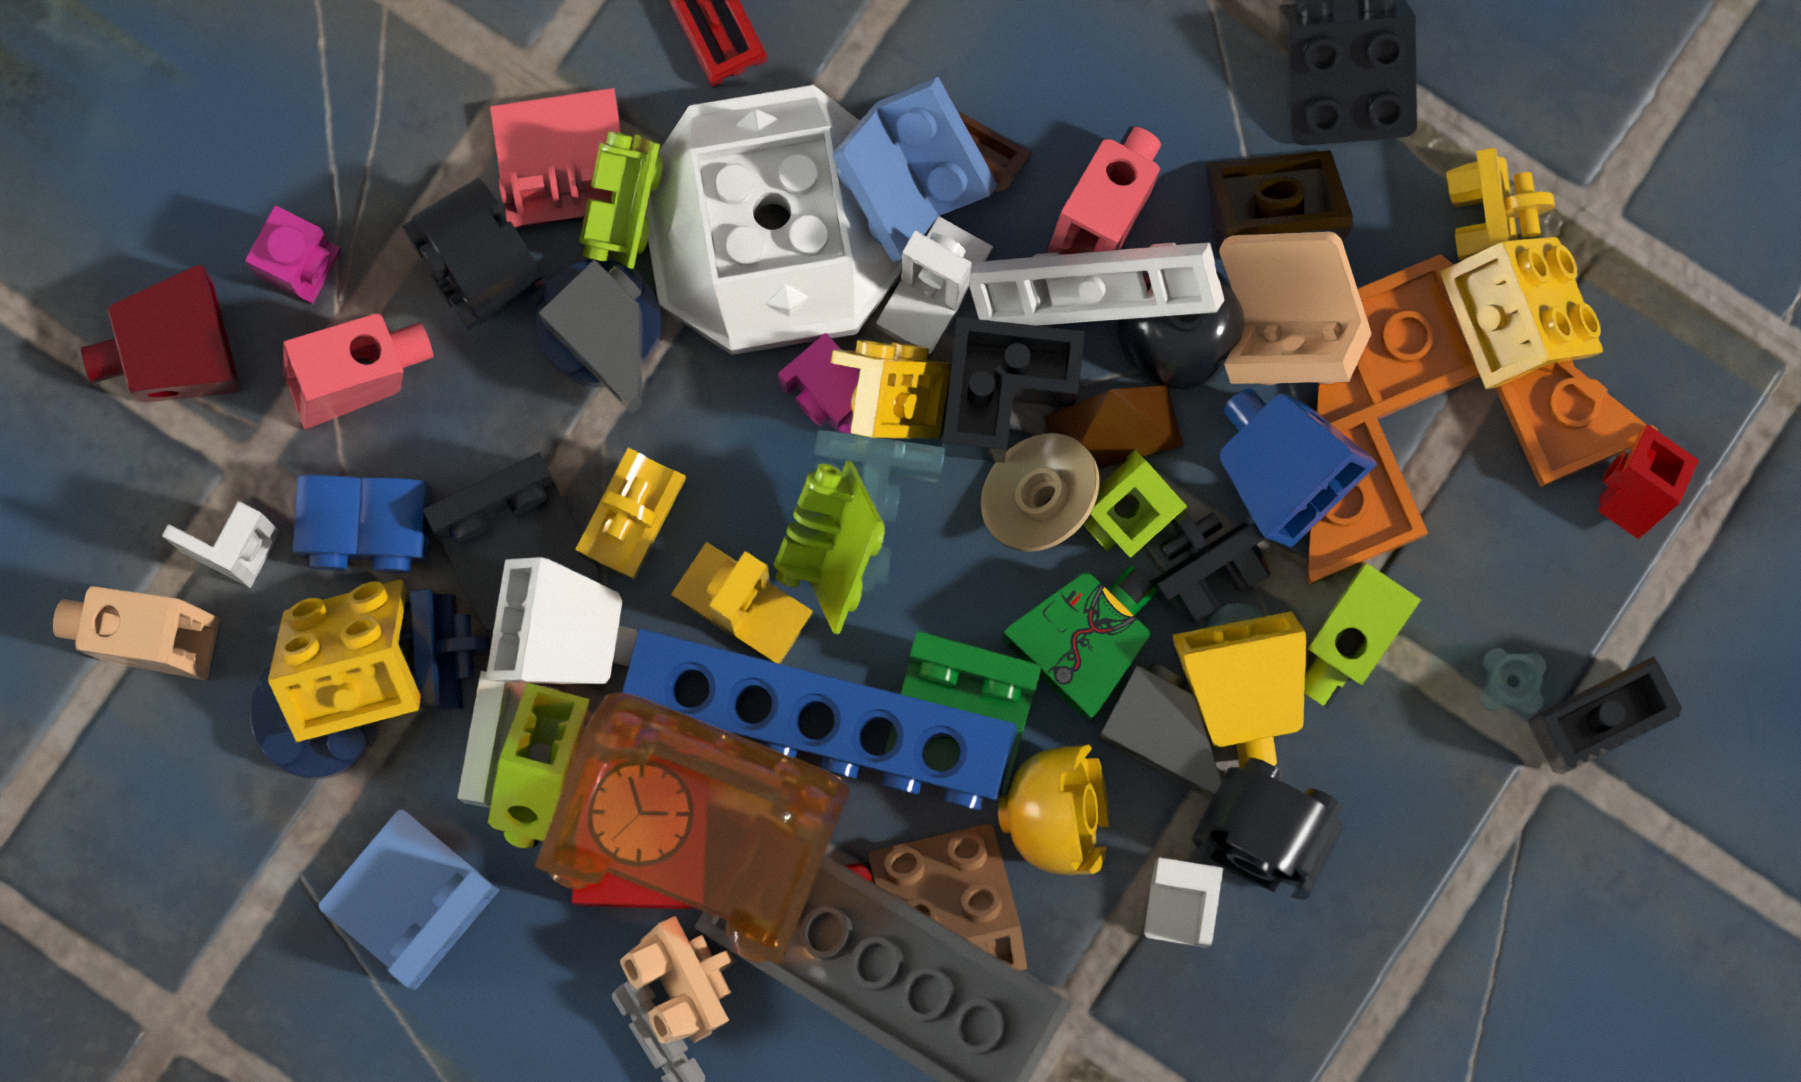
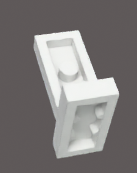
[876,216,993,359]

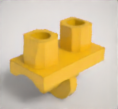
[1446,147,1555,261]
[576,447,686,580]

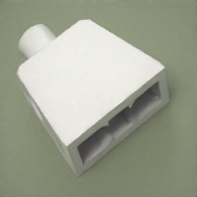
[485,557,638,684]

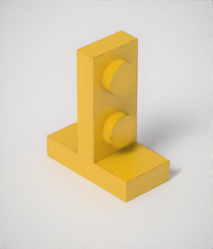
[671,541,813,664]

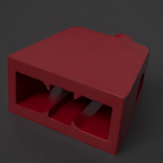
[81,264,243,402]

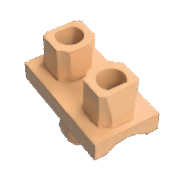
[620,916,737,1044]

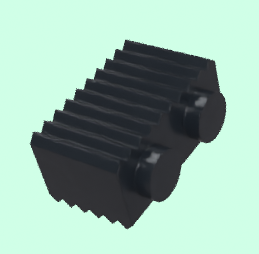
[1528,656,1682,775]

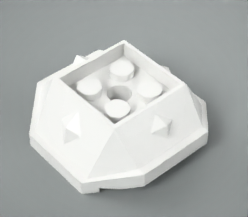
[645,85,902,355]

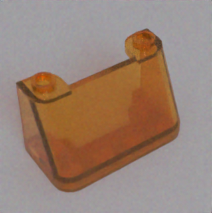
[535,692,850,965]

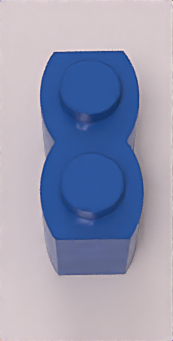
[293,475,432,573]

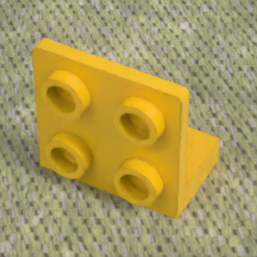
[1439,237,1603,389]
[268,579,421,742]

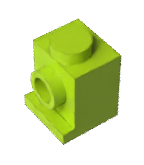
[1083,449,1187,558]

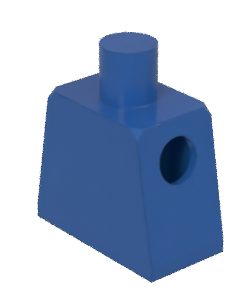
[1219,388,1377,548]

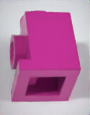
[245,205,342,305]
[778,333,860,438]

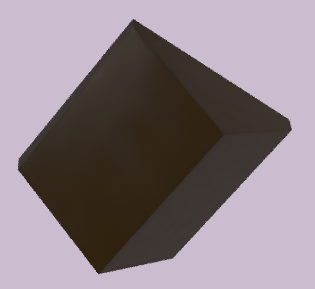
[1207,150,1353,260]

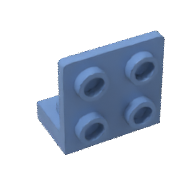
[833,77,998,262]
[319,810,500,990]

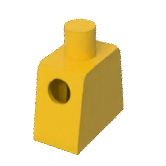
[1173,611,1306,768]

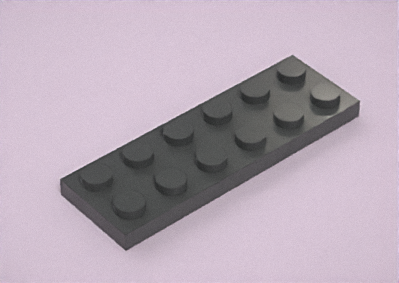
[694,815,1073,1082]

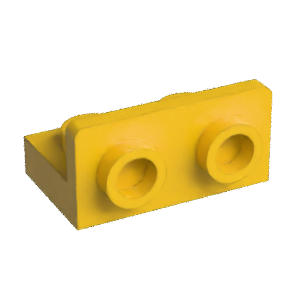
[831,340,952,439]

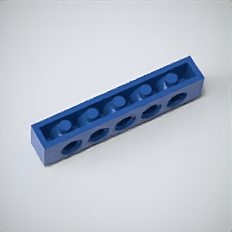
[619,628,1018,811]

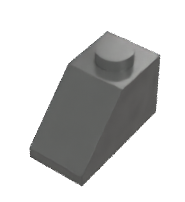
[539,259,643,414]
[1097,664,1221,800]

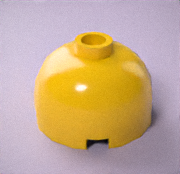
[998,745,1109,875]

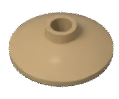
[981,433,1099,552]

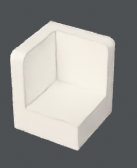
[1143,857,1223,948]

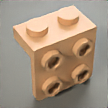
[1219,232,1372,385]

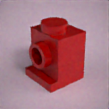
[1597,424,1699,540]

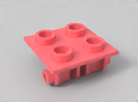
[490,88,621,228]

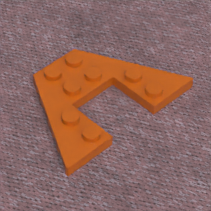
[1306,254,1659,585]

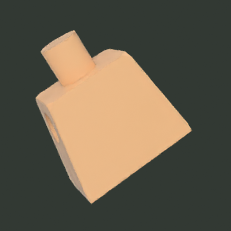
[53,586,220,680]

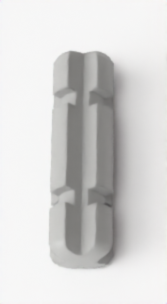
[612,981,705,1082]

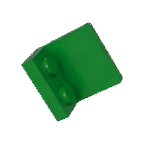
[883,631,1042,796]

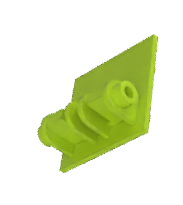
[774,460,884,634]

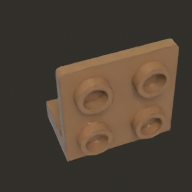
[869,824,1027,971]

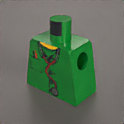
[1001,565,1158,724]

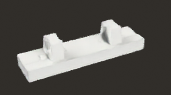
[969,242,1224,326]

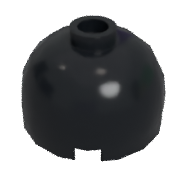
[1117,271,1244,389]

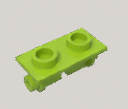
[579,131,663,269]

